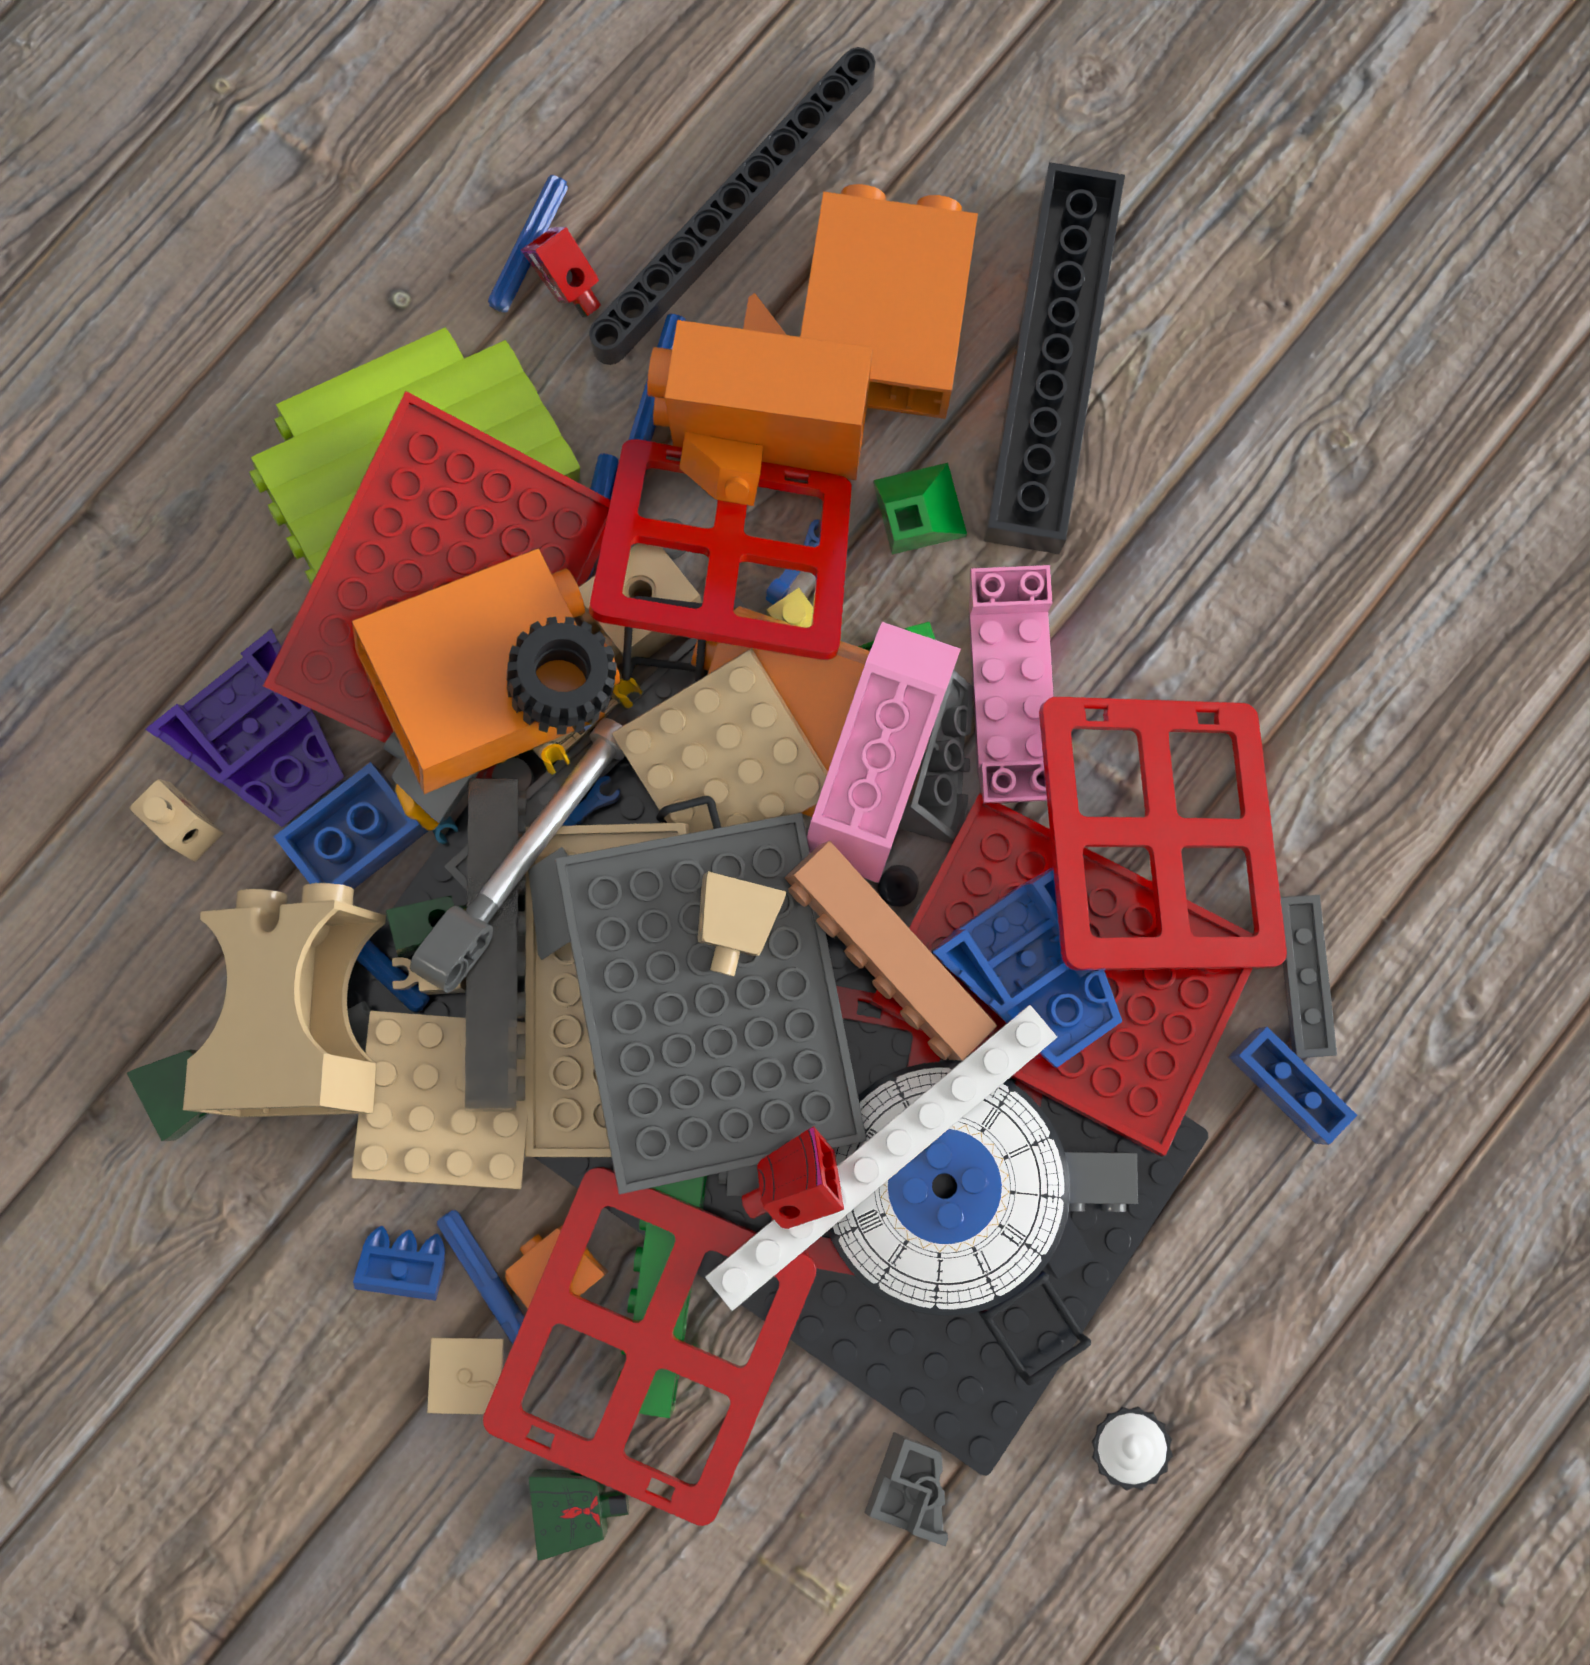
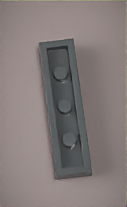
[1280,895,1337,1058]

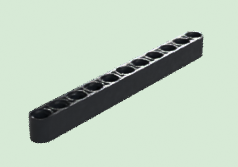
[589,47,876,365]

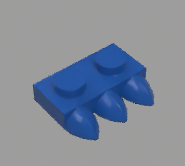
[353,1226,446,1301]

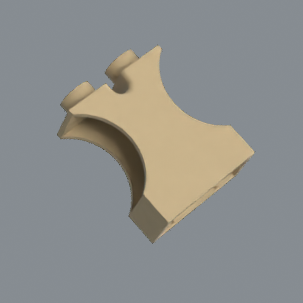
[183,883,386,1118]

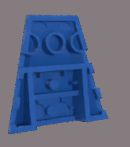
[931,867,1122,1068]

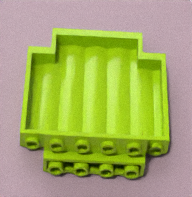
[249,327,580,585]

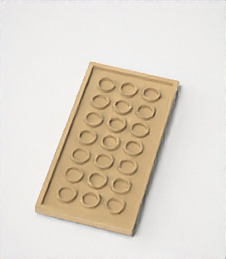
[525,823,689,1157]

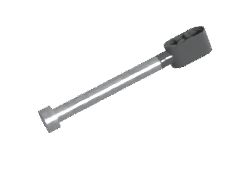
[410,718,625,993]

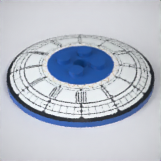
[828,1062,1070,1316]

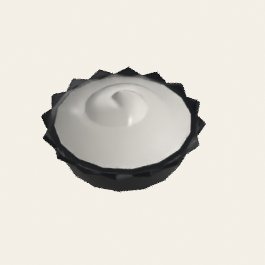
[1091,1407,1173,1491]

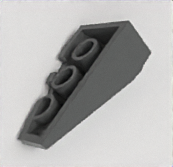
[898,670,973,844]

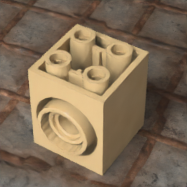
[579,543,702,668]

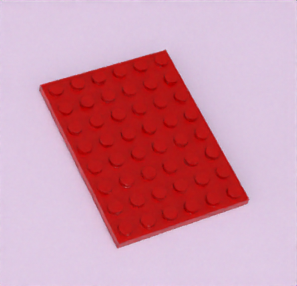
[263,391,611,790]
[870,793,1254,1157]

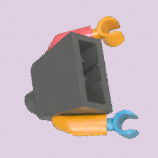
[383,732,506,844]

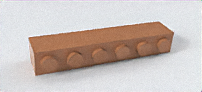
[784,841,997,1061]

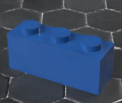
[1228,1027,1358,1145]

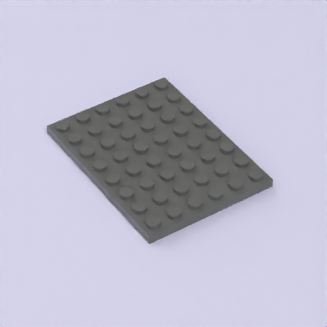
[555,813,867,1195]

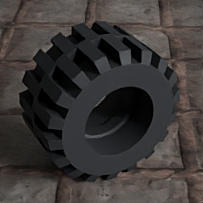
[506,616,617,734]

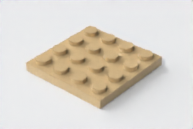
[611,648,828,833]
[351,1011,528,1190]

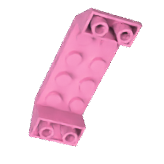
[969,565,1053,804]
[807,622,961,883]

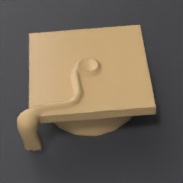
[427,1338,504,1414]

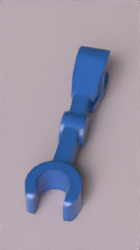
[766,519,821,605]
[562,776,621,826]

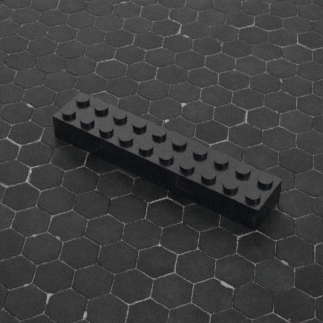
[983,162,1125,554]

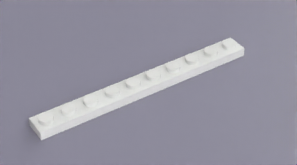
[705,1005,1057,1311]

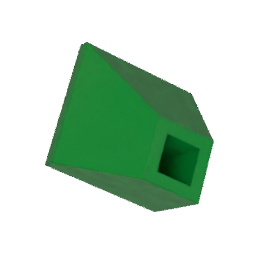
[873,463,967,555]

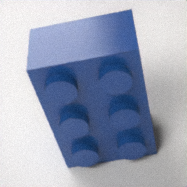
[273,762,428,889]

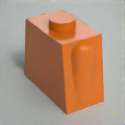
[505,1225,609,1309]

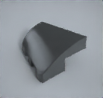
[528,847,570,960]
[864,1432,948,1547]

